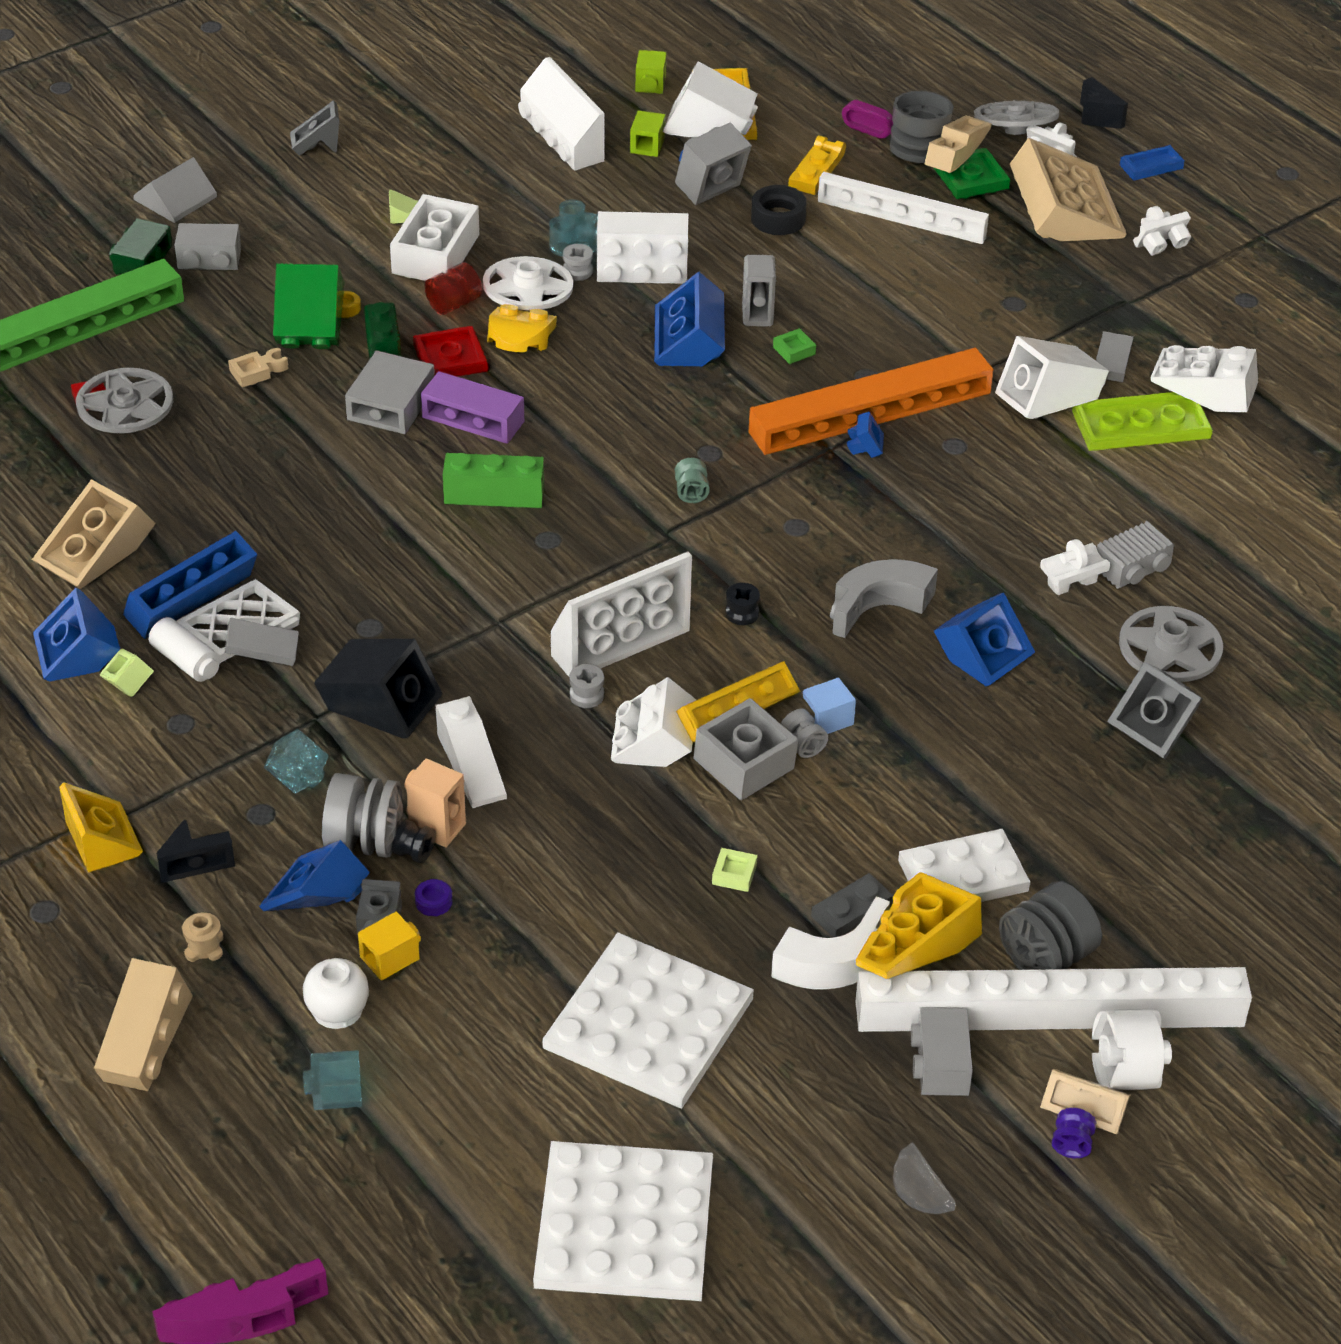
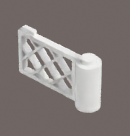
[148,579,300,682]

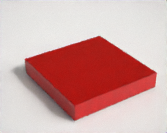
[413,326,488,377]

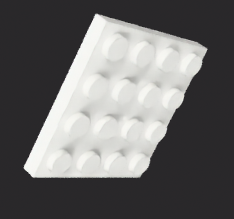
[543,932,754,1109]
[533,1141,713,1301]

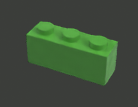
[443,453,544,508]

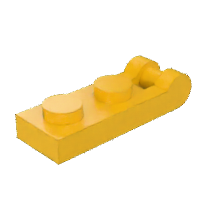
[788,135,846,195]

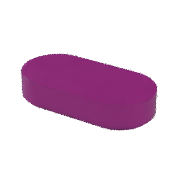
[842,100,893,139]

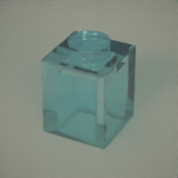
[303,1050,362,1110]

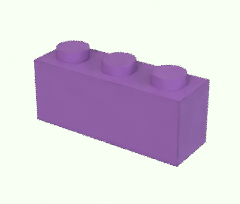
[421,371,524,444]

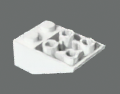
[1150,345,1258,412]

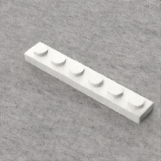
[818,172,989,244]

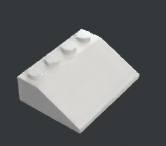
[551,552,692,676]

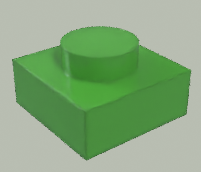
[773,328,816,364]

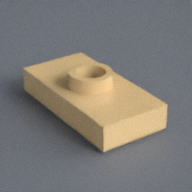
[1040,1069,1130,1134]

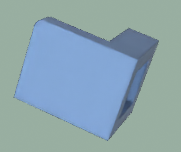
[803,678,856,734]

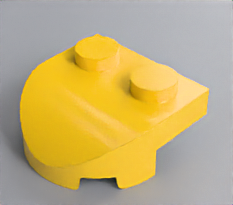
[487,304,557,352]

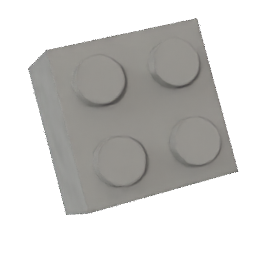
[675,122,752,205]
[693,698,799,801]

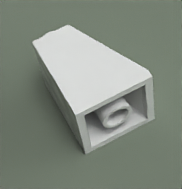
[663,61,758,137]
[995,336,1109,419]

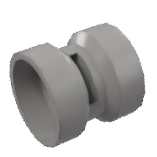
[781,708,828,758]

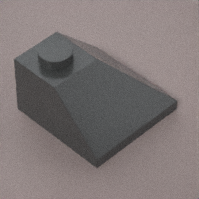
[1107,662,1203,759]

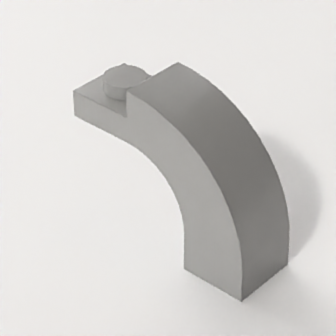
[830,559,938,638]

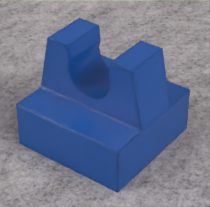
[847,411,884,458]

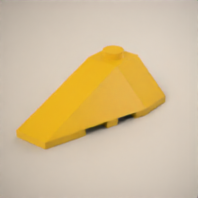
[856,872,982,979]

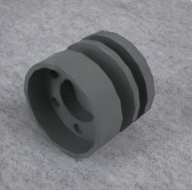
[889,91,954,163]
[999,881,1102,970]

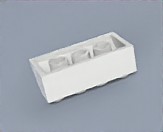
[518,57,605,171]

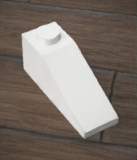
[436,696,507,808]

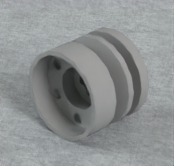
[322,773,403,858]

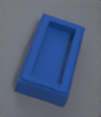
[1120,145,1185,181]

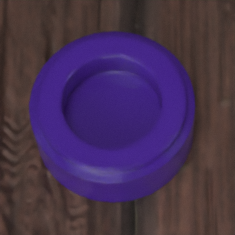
[414,879,453,916]

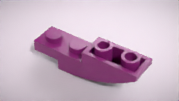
[152,1258,328,1344]

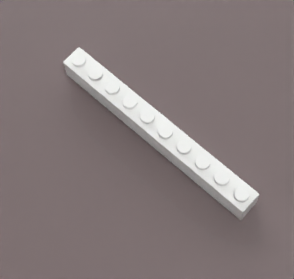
[856,967,1252,1032]

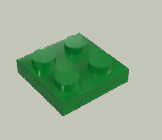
[933,148,1010,199]

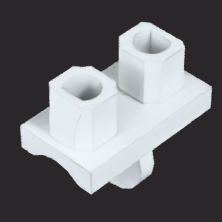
[1026,122,1077,157]
[1133,206,1191,256]
[1040,539,1110,595]

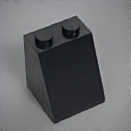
[314,639,443,738]

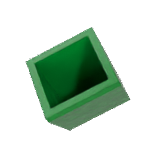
[273,263,345,349]

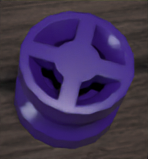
[1051,1108,1097,1159]

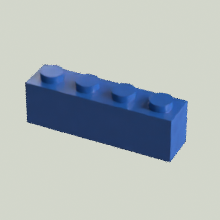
[123,531,257,639]

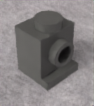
[356,879,402,938]

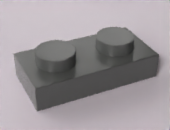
[811,873,893,938]

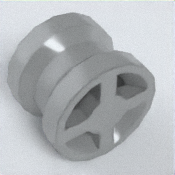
[563,244,593,281]
[569,664,604,708]

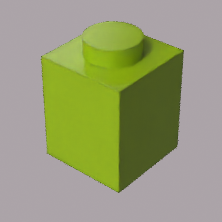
[635,50,666,94]
[630,110,666,157]

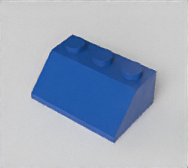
[654,272,725,367]

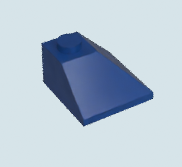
[33,588,120,682]
[934,592,1035,686]
[259,840,370,911]

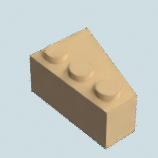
[94,958,193,1091]

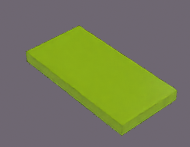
[1072,392,1213,451]

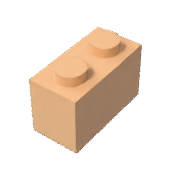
[404,758,466,848]

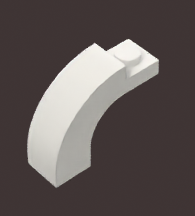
[771,896,890,989]

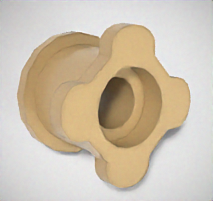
[182,912,224,962]

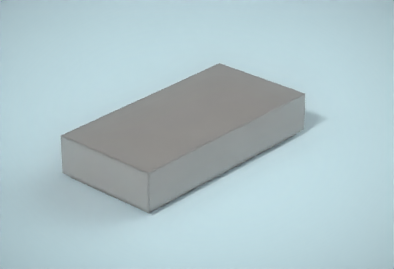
[1096,331,1134,382]
[225,618,299,666]

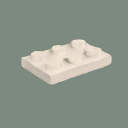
[898,828,1030,902]

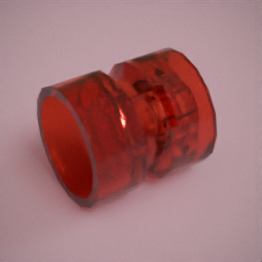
[424,262,482,315]

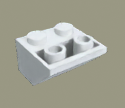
[611,677,696,767]

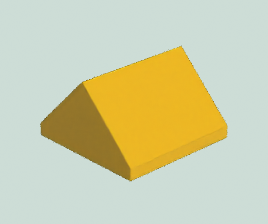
[59,782,143,873]

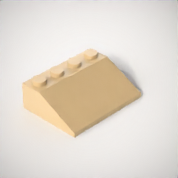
[1010,138,1127,241]

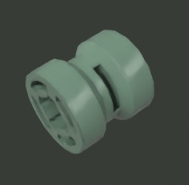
[675,458,710,503]

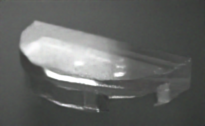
[893,1142,956,1214]

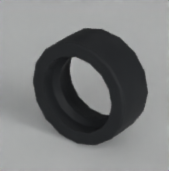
[751,185,807,235]

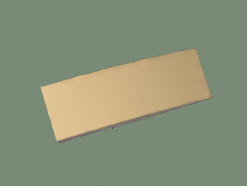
[925,115,991,173]

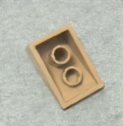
[32,479,156,589]

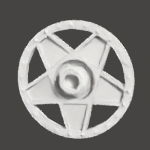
[483,256,573,310]

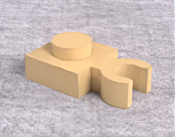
[228,348,288,388]

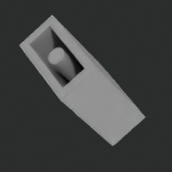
[345,350,435,434]

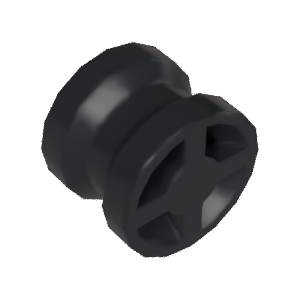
[725,583,760,625]
[392,819,436,863]

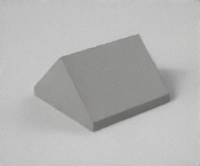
[134,157,217,223]

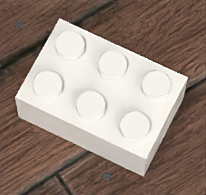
[390,194,479,286]
[597,211,688,284]

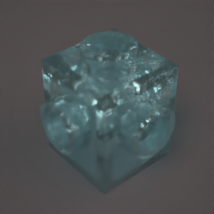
[264,729,329,794]

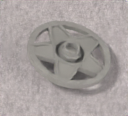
[974,100,1059,135]
[76,368,173,433]
[1119,606,1223,682]

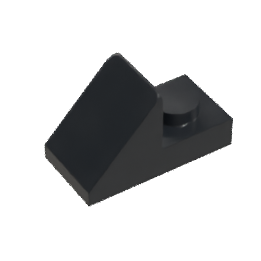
[1080,77,1128,129]
[156,820,235,883]

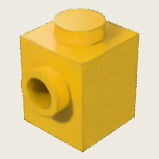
[358,911,421,981]

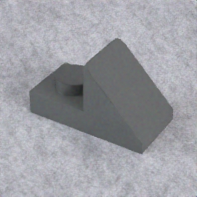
[290,100,339,156]

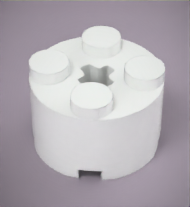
[1092,1009,1172,1090]

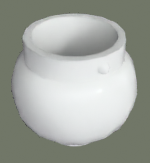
[303,958,369,1029]

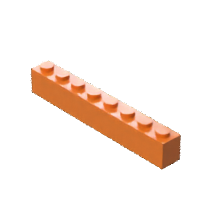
[749,347,994,455]

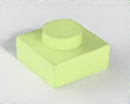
[712,848,757,892]

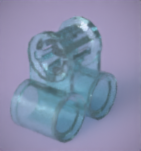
[549,199,598,256]

